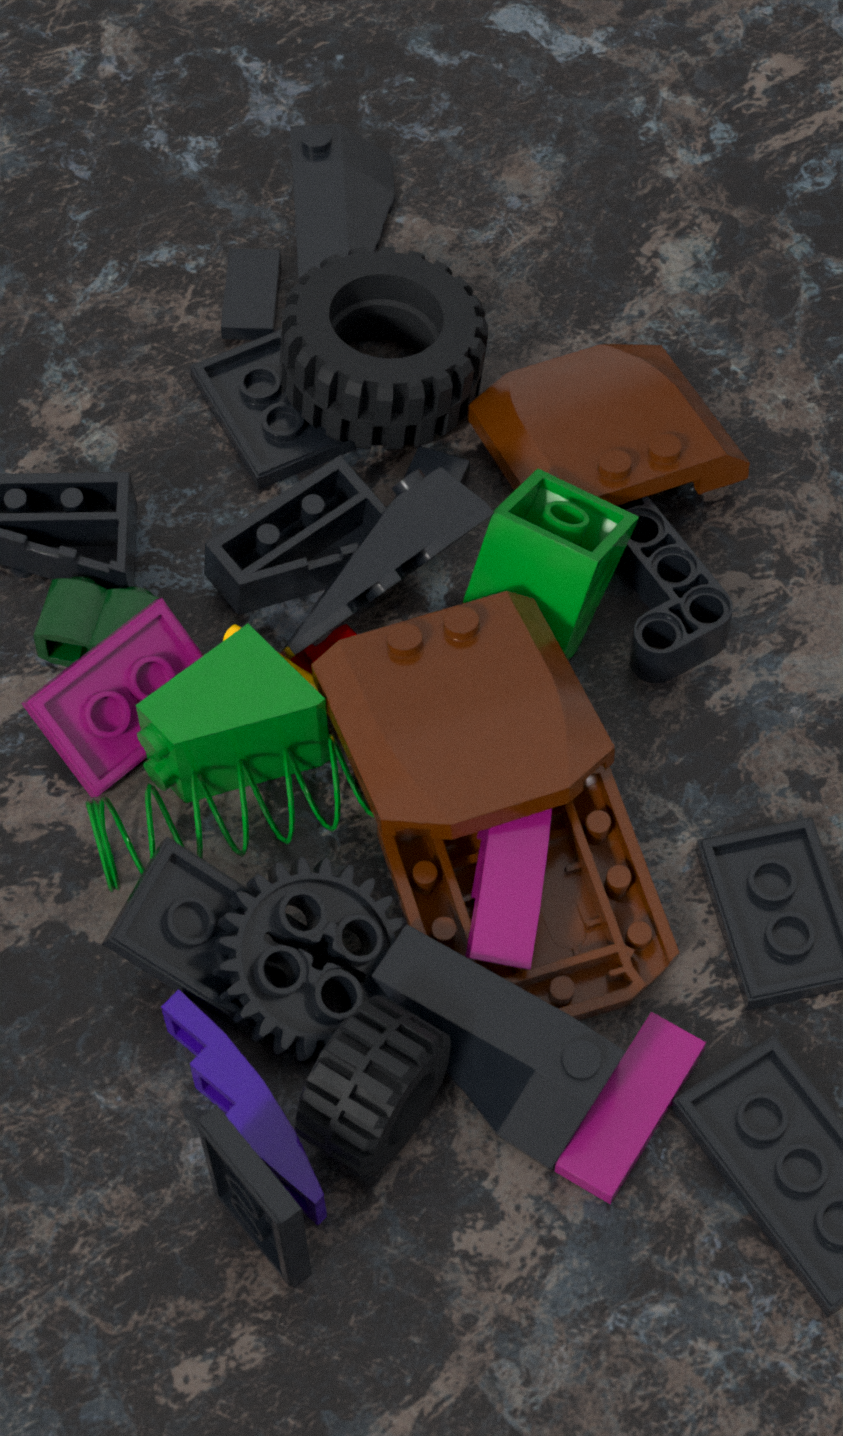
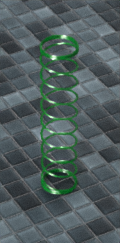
[85,734,374,893]

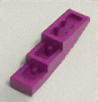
[465,809,552,970]

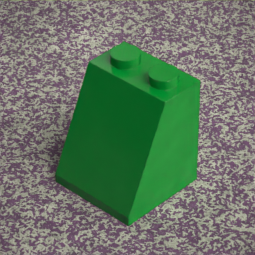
[462,468,639,661]
[135,623,330,803]

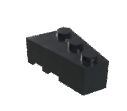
[204,455,385,615]
[0,472,138,589]

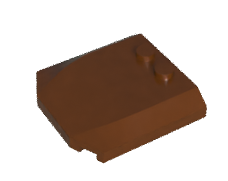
[468,344,750,506]
[311,591,615,840]
[377,765,679,1021]

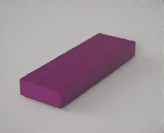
[555,1012,706,1205]

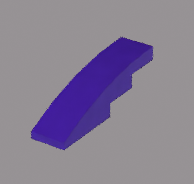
[161,989,327,1226]

